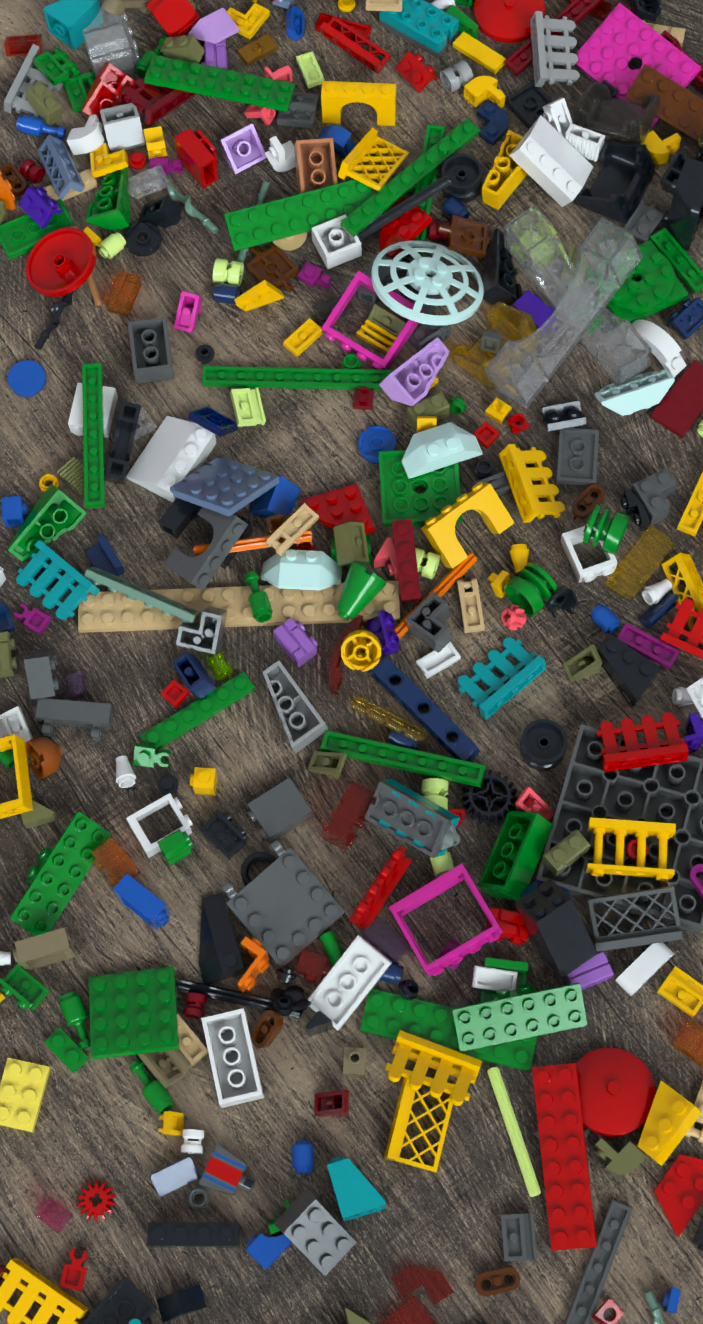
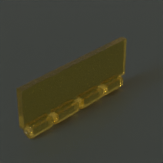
[604,525,674,599]
[350,696,430,742]

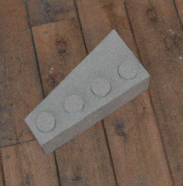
[263,660,329,754]

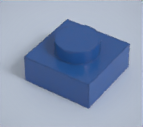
[662,1287,681,1314]

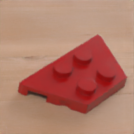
[653,1155,703,1237]

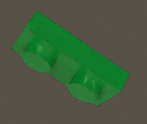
[44,1027,90,1074]

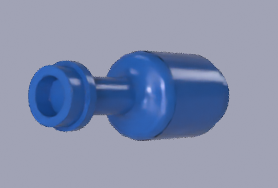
[16,114,66,139]

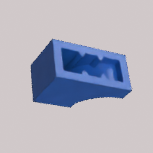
[246,1233,292,1271]

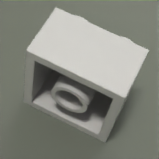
[311,214,362,270]

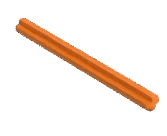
[193,530,312,557]
[395,552,477,639]

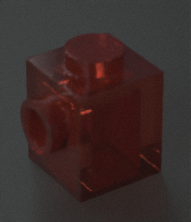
[296,949,330,983]

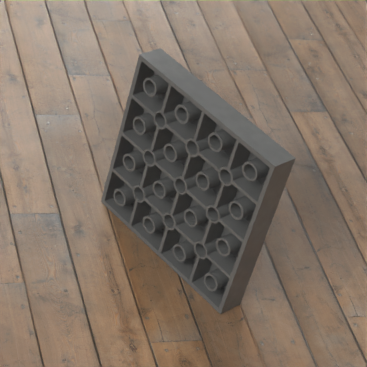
[536,724,703,935]

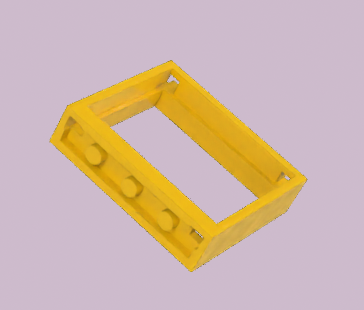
[0,734,33,819]

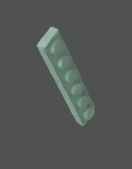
[84,567,202,624]

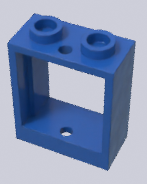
[113,873,170,930]

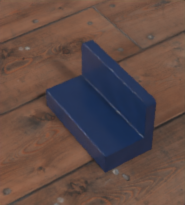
[85,534,125,576]

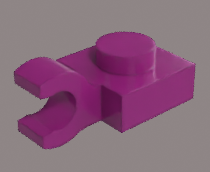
[297,262,332,289]

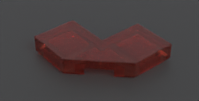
[391,1265,453,1305]

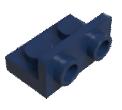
[665,297,703,340]

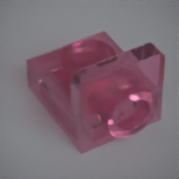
[35,1197,73,1234]

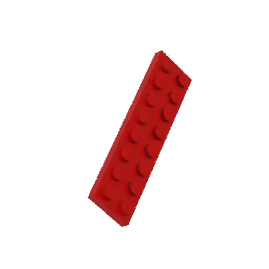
[532,1063,597,1251]

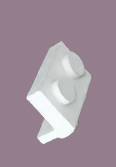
[543,97,573,138]

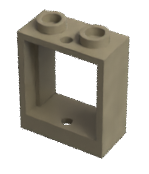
[13,927,76,971]

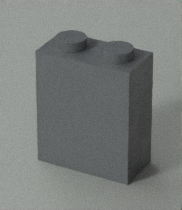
[247,777,313,843]

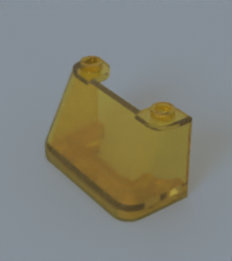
[449,302,540,390]

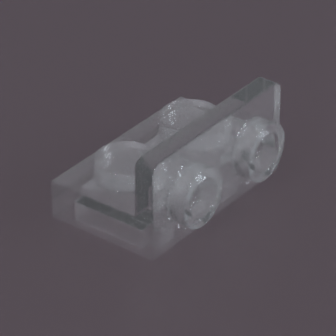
[127,165,168,200]

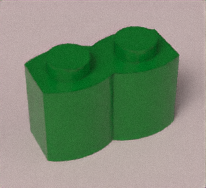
[157,829,194,866]

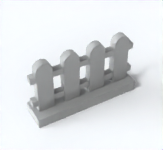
[530,11,580,87]
[4,44,70,118]

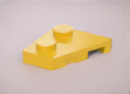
[234,280,285,311]

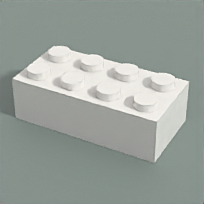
[201,1008,264,1108]

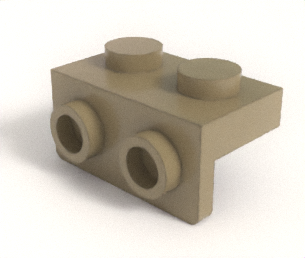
[138,1050,191,1089]

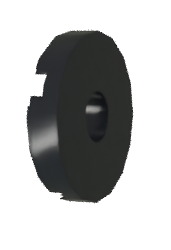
[124,221,162,257]

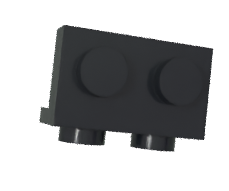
[630,0,663,22]
[200,809,247,860]

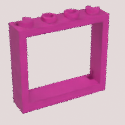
[321,270,425,370]
[389,864,503,977]

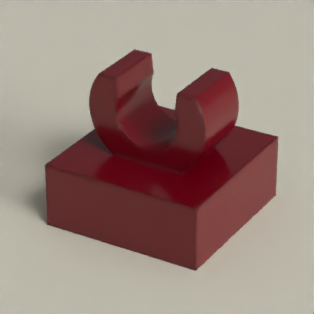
[353,387,374,410]

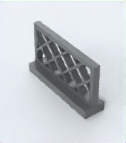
[588,886,683,952]

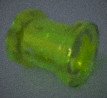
[207,653,233,680]

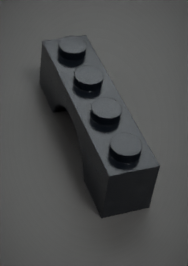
[105,401,141,485]
[147,1222,240,1248]

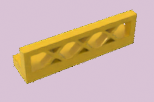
[661,553,703,631]

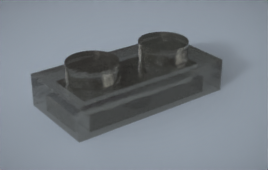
[312,295,354,325]

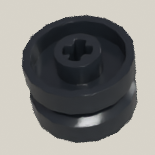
[441,154,482,203]
[520,719,567,771]

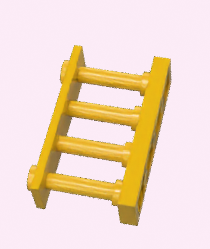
[586,817,676,881]

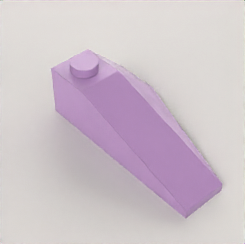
[379,337,450,406]

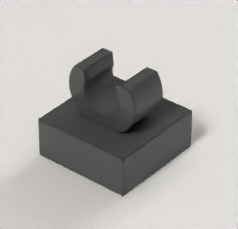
[480,328,503,354]

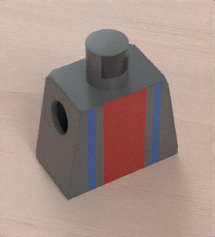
[199,1144,256,1196]

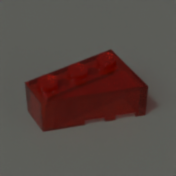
[322,781,376,851]

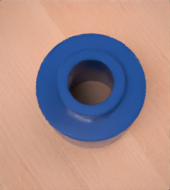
[590,604,620,634]
[291,1140,314,1174]

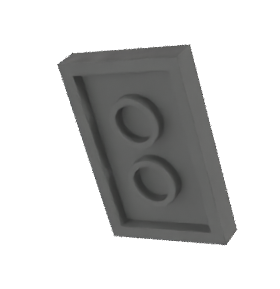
[556,428,599,486]

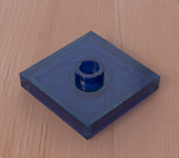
[188,406,238,437]

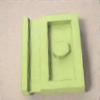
[230,388,266,427]

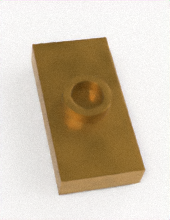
[238,34,278,66]

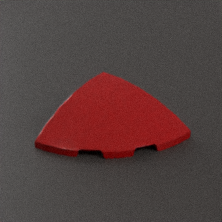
[81,62,150,120]

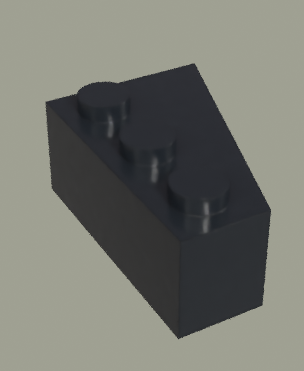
[597,633,660,707]

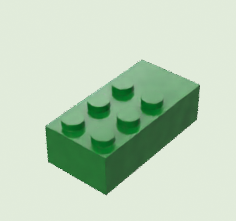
[477,811,553,901]

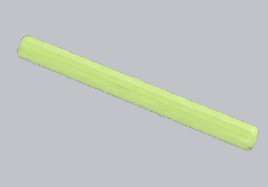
[487,1067,541,1197]

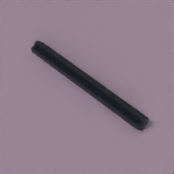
[357,175,452,241]
[177,979,303,1018]

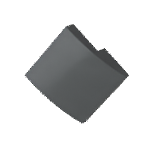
[277,91,319,129]

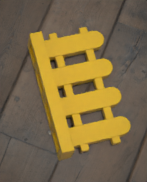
[499,444,565,523]
[385,1030,482,1106]
[0,1258,90,1324]

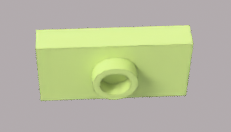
[296,51,325,89]

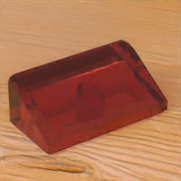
[4,35,42,57]

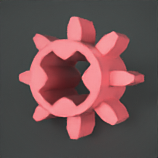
[501,604,526,631]

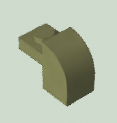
[593,1138,646,1176]

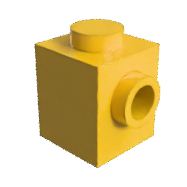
[190,767,217,796]

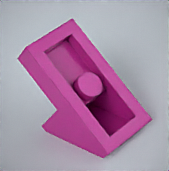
[174,291,202,333]

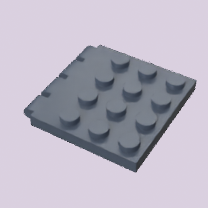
[170,457,279,516]

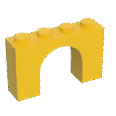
[321,81,396,126]
[421,482,514,569]

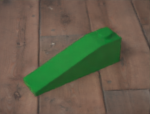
[86,167,131,231]
[7,484,87,562]

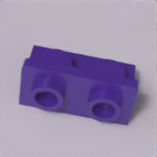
[367,610,400,656]

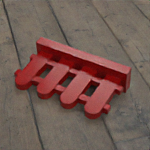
[660,599,703,659]
[596,712,689,772]
[349,846,412,933]

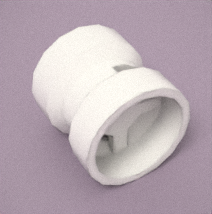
[181,1129,204,1155]

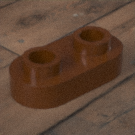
[0,163,28,196]
[572,484,605,519]
[251,1010,283,1048]
[475,1267,520,1296]

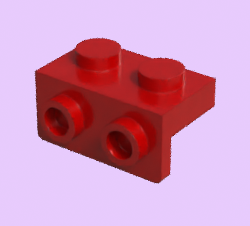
[395,51,438,93]

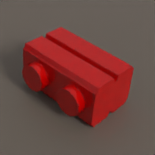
[485,907,529,945]

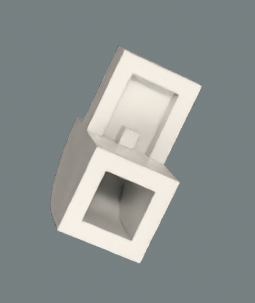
[66,115,105,155]
[264,136,296,172]

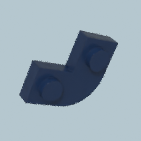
[476,99,509,146]

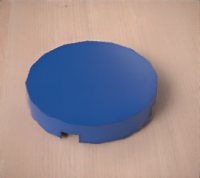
[7,360,46,397]
[358,426,396,463]

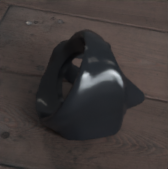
[546,585,579,619]

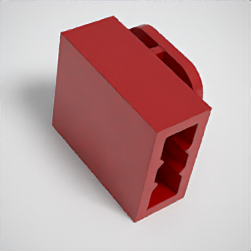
[146,0,201,37]
[174,128,218,189]

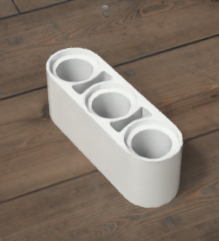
[615,942,674,996]

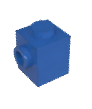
[1,495,28,527]

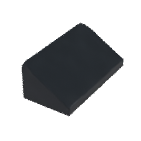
[306,1011,333,1037]

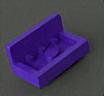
[18,186,63,228]
[683,712,703,754]

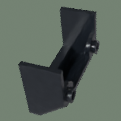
[664,157,703,251]

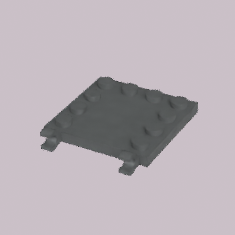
[221,840,345,969]

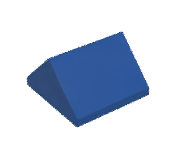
[250,475,300,523]

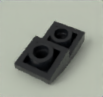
[621,489,650,531]

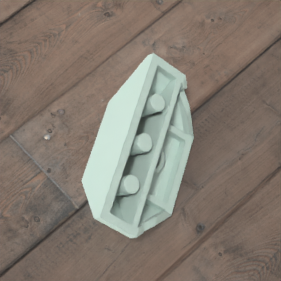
[594,369,675,416]
[402,422,482,479]
[261,549,343,591]

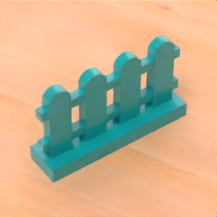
[16,540,100,620]
[458,637,546,720]

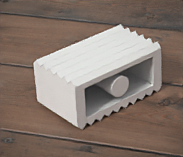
[565,123,606,162]

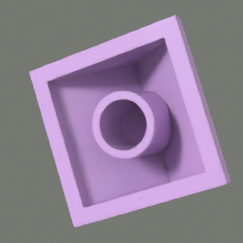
[188,8,239,44]
[220,123,267,174]

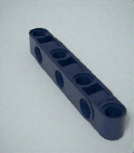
[368,655,480,762]

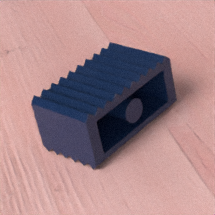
[172,651,216,699]

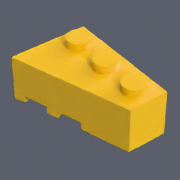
[637,1081,702,1166]

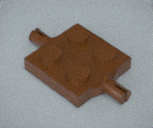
[437,215,492,259]
[246,245,299,292]

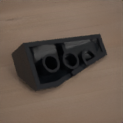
[481,228,522,306]
[199,893,245,985]

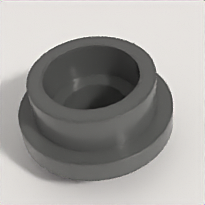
[188,1187,210,1210]

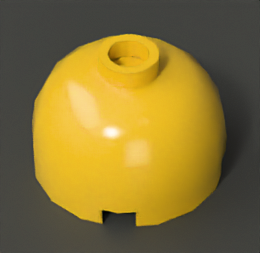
[341,630,381,671]

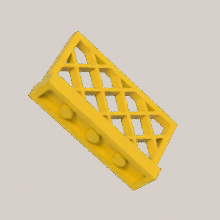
[338,128,409,191]
[383,1070,455,1173]

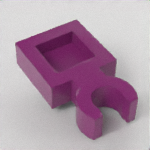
[149,157,183,175]
[13,603,52,636]

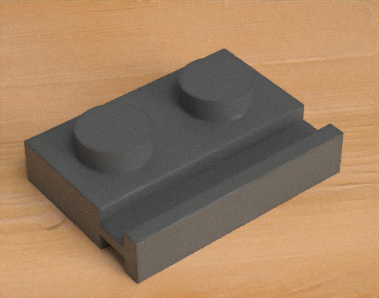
[622,202,665,244]
[500,1213,537,1262]

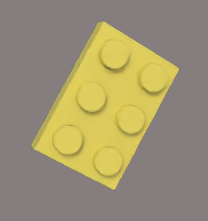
[0,1058,51,1133]

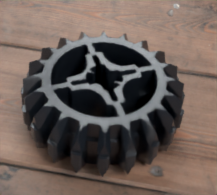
[461,770,518,826]

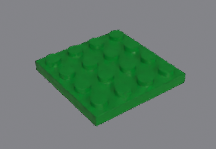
[89,966,179,1060]

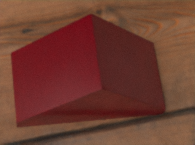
[314,1090,349,1117]

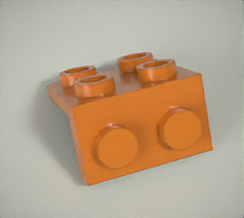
[237,937,270,993]

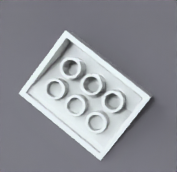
[509,115,593,207]
[126,416,217,503]

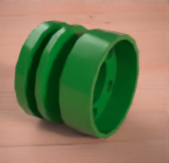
[582,504,630,555]
[504,562,558,617]

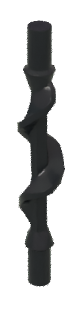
[34,288,78,350]

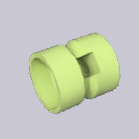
[213,258,244,287]
[415,547,440,580]
[421,778,449,810]

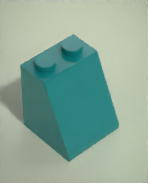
[43,0,104,50]
[327,1156,386,1222]

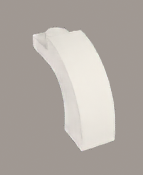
[624,320,687,377]

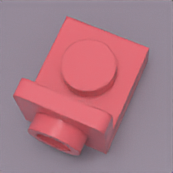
[263,65,293,82]
[244,104,276,126]

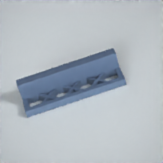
[37,135,85,199]

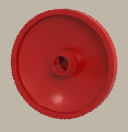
[473,0,545,43]
[25,228,96,297]
[577,1048,656,1137]

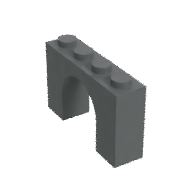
[358,253,441,315]
[164,507,248,591]

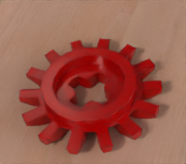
[76,1180,116,1221]

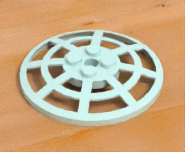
[371,241,484,325]

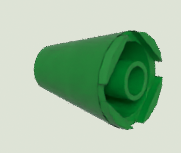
[336,562,386,621]

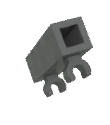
[33,698,114,741]

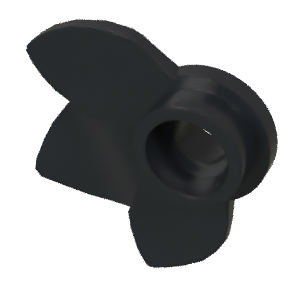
[270,986,311,1016]

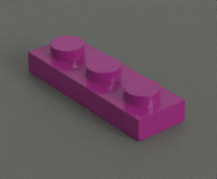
[617,623,680,670]

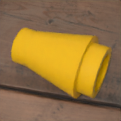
[509,544,529,574]

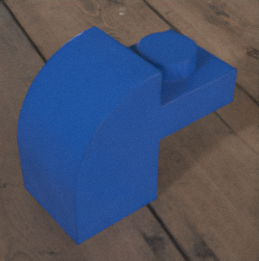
[316,125,357,159]

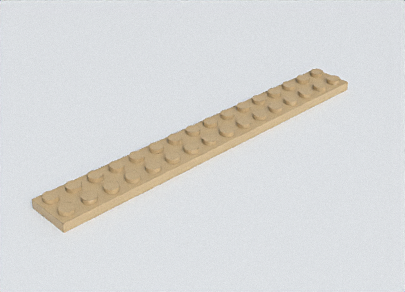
[78,580,400,633]

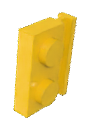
[657,966,703,1018]

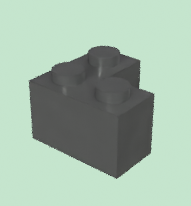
[631,468,677,526]
[405,592,452,653]
[176,606,228,654]
[24,649,60,699]

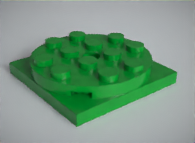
[584,240,689,329]
[378,450,462,528]

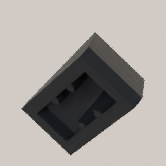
[157,1285,207,1323]

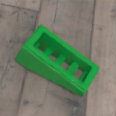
[446,5,479,39]

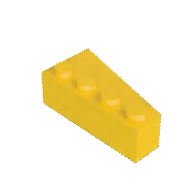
[482,129,527,210]

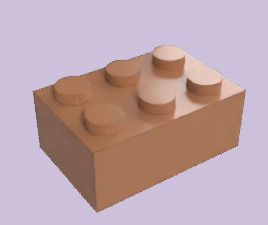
[294,138,338,194]

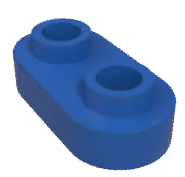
[286,6,305,41]

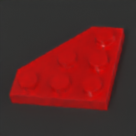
[379,197,433,259]
[301,483,375,534]

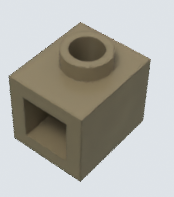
[343,1044,367,1078]

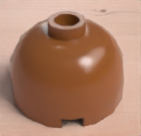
[25,737,63,779]

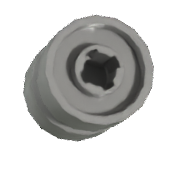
[440,60,474,93]

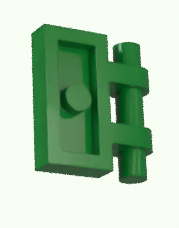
[33,48,80,86]

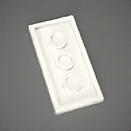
[307,935,392,1031]

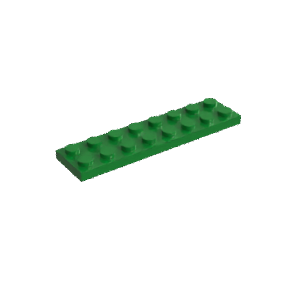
[145,55,296,112]
[224,179,373,252]
[360,989,537,1072]

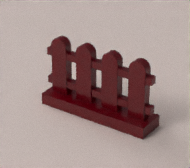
[123,78,196,126]

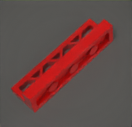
[320,16,391,74]

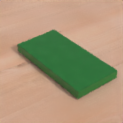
[0,199,75,260]

